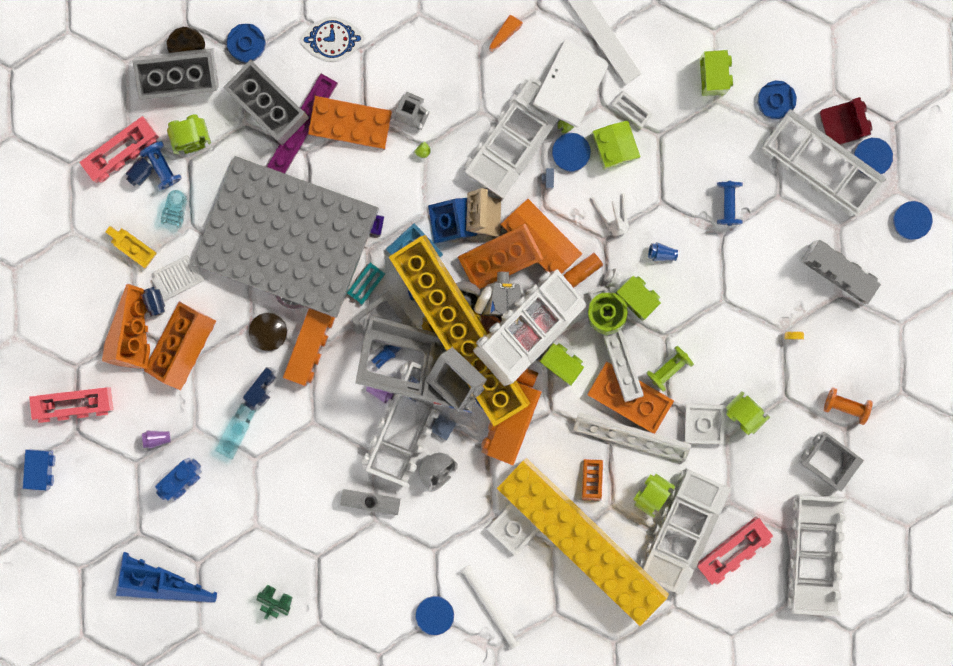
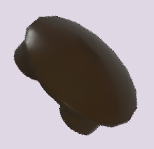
[166,26,205,53]
[249,312,287,351]

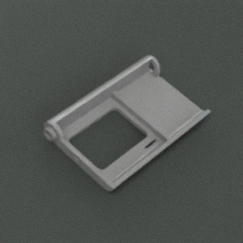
[355,315,473,413]

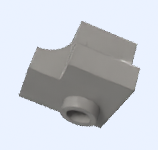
[395,92,430,130]

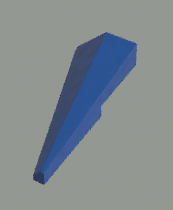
[116,552,217,603]

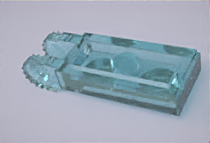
[215,403,256,460]

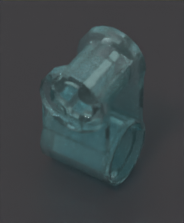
[161,190,188,229]

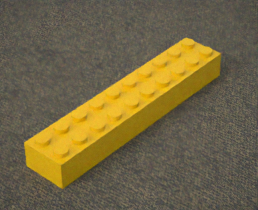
[389,235,530,427]
[497,458,669,626]

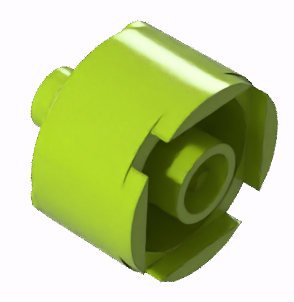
[167,114,211,154]
[588,293,628,335]
[725,391,770,435]
[633,473,676,519]

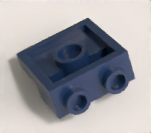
[242,367,277,411]

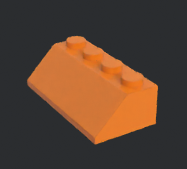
[500,199,582,274]
[144,301,216,390]
[481,382,542,466]

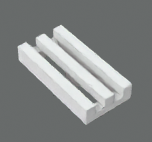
[611,90,653,130]

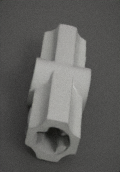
[340,489,401,515]

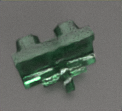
[256,585,293,620]

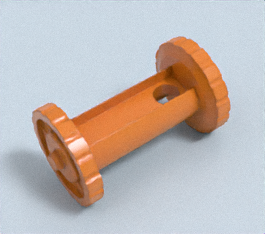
[824,387,873,425]

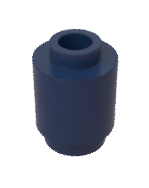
[125,157,154,187]
[141,286,166,317]

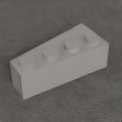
[800,239,881,304]

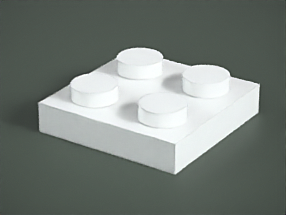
[684,404,725,445]
[487,503,539,556]

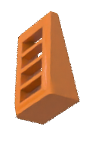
[489,15,523,53]
[582,459,603,501]

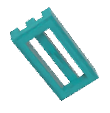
[347,262,386,305]

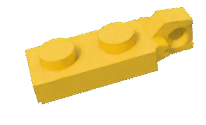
[105,226,157,269]

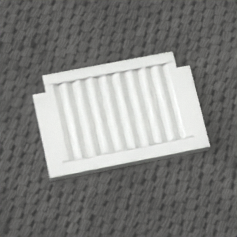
[152,255,205,301]

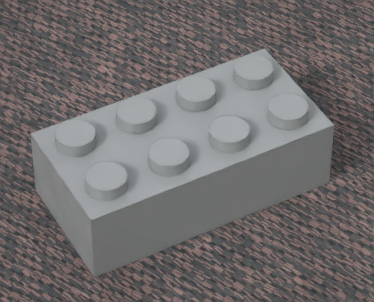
[132,48,219,100]
[223,60,309,145]

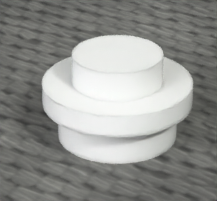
[604,268,621,287]

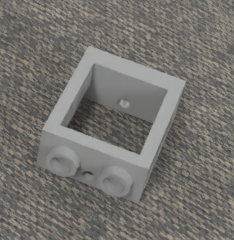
[351,291,413,351]
[426,347,487,413]
[800,432,864,492]

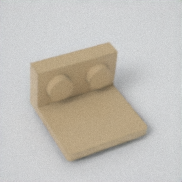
[466,188,501,237]

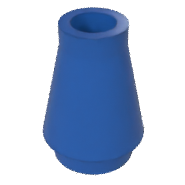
[648,242,678,261]

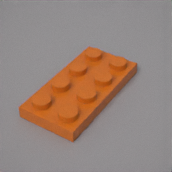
[308,96,392,149]
[458,224,543,289]
[587,361,674,434]

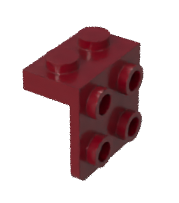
[819,97,873,145]

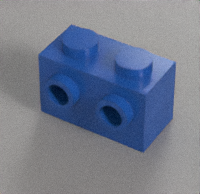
[22,449,56,491]

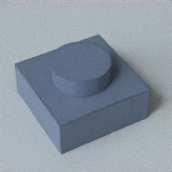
[542,168,554,190]
[431,414,457,440]

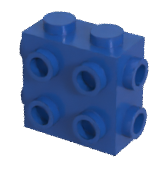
[155,458,202,501]

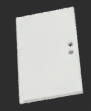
[533,39,610,128]

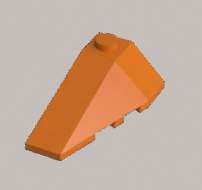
[102,284,150,369]

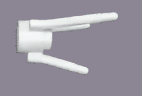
[591,193,629,237]

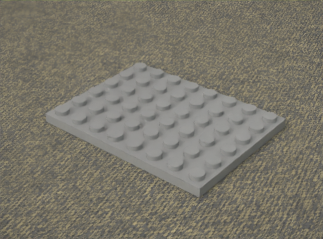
[192,156,379,318]

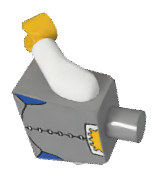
[473,272,526,325]

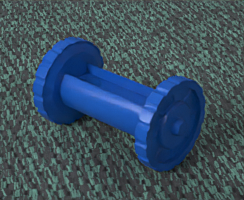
[139,141,182,190]
[717,181,743,226]

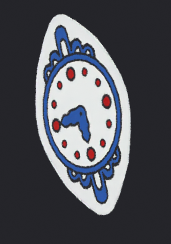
[300,16,365,62]

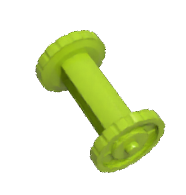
[646,345,694,392]

